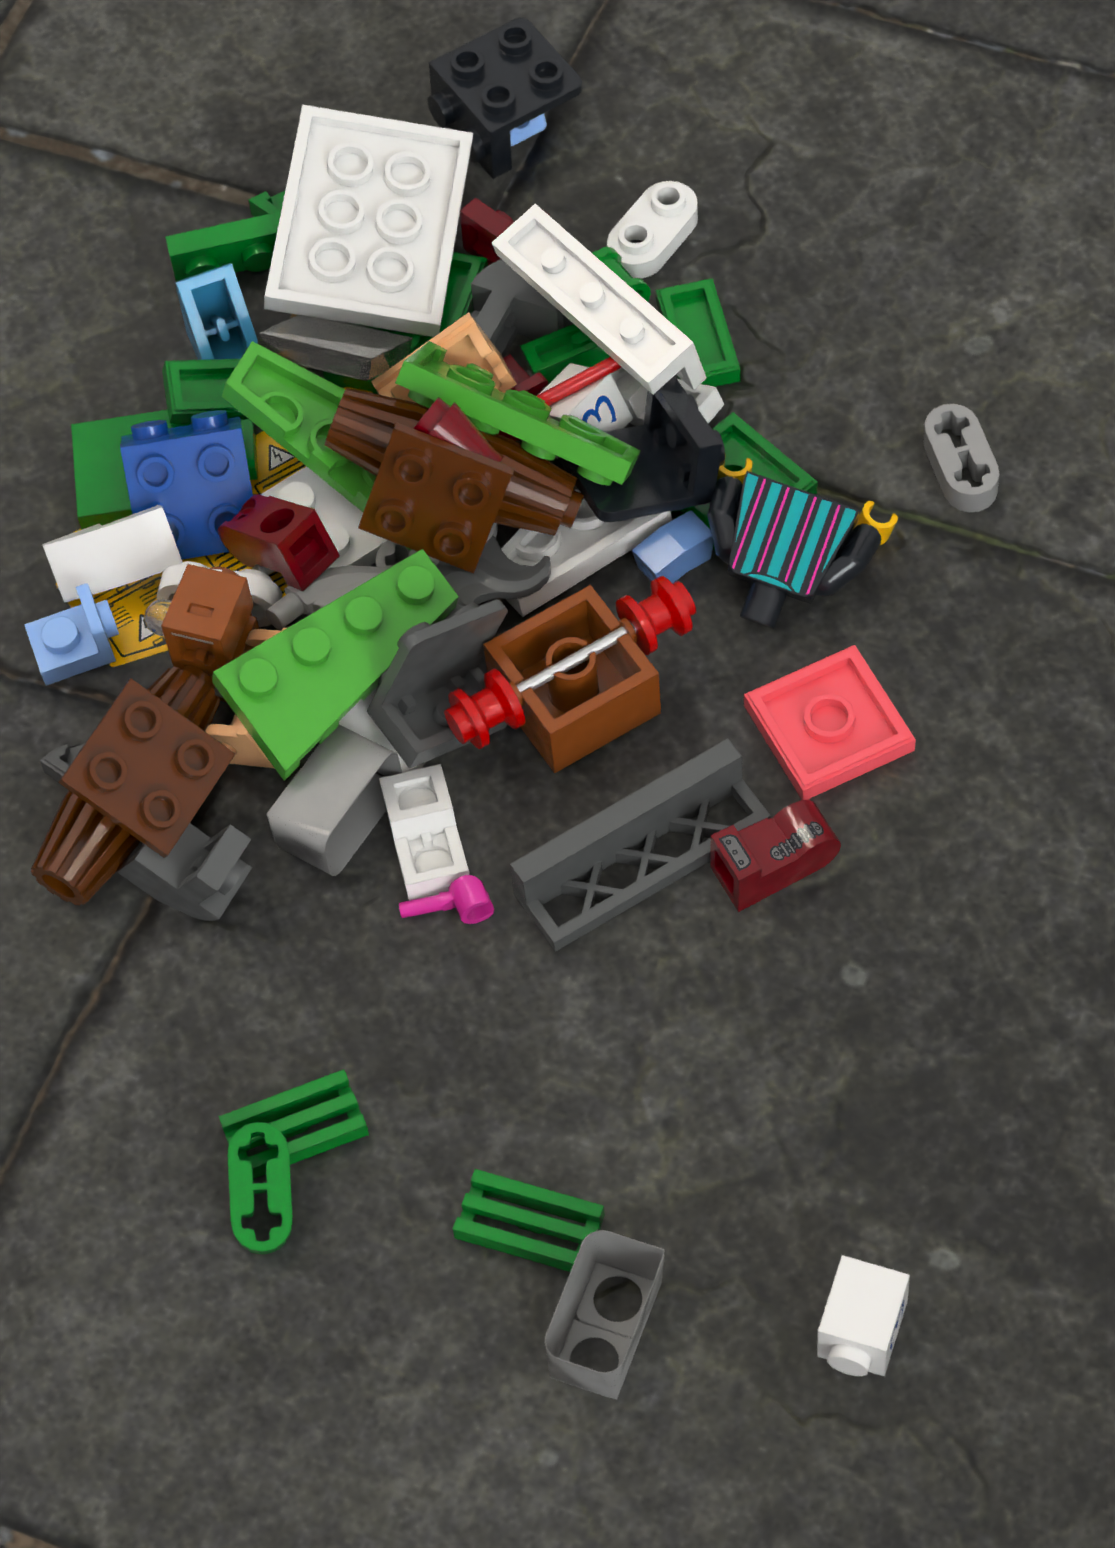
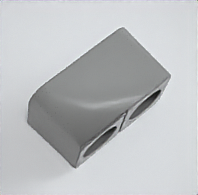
[266,725,402,876]
[545,1230,665,1400]

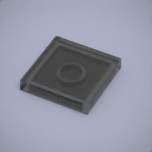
[258,315,412,381]

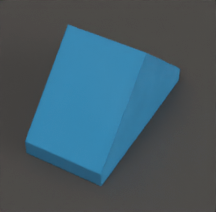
[175,263,259,360]

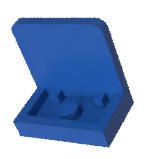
[120,410,253,560]

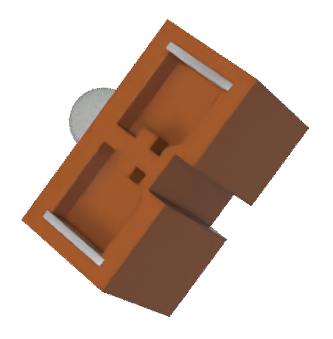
[144,564,260,702]

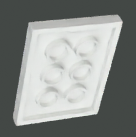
[264,105,473,337]

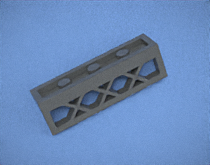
[510,738,771,952]

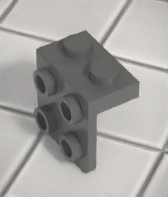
[367,599,508,769]

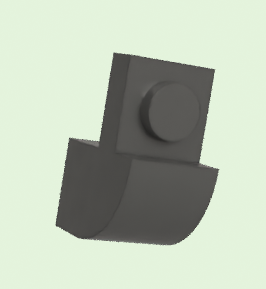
[471,259,573,358]
[117,823,252,921]

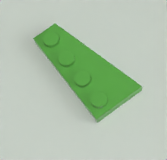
[221,341,412,551]
[395,341,640,486]
[212,549,459,781]

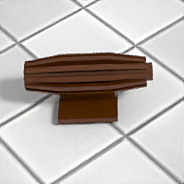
[325,388,584,574]
[31,665,235,906]

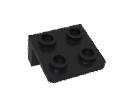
[427,18,582,179]
[557,376,725,523]

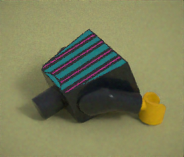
[707,454,898,629]

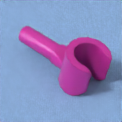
[399,875,494,924]

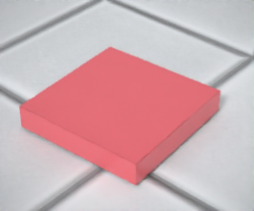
[744,645,916,800]

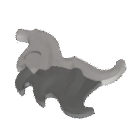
[266,523,551,630]

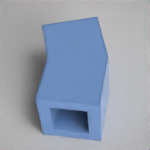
[632,510,713,584]

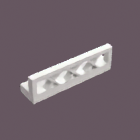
[492,204,707,395]

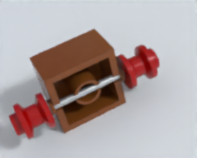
[444,576,696,774]

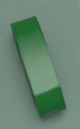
[228,1122,293,1255]

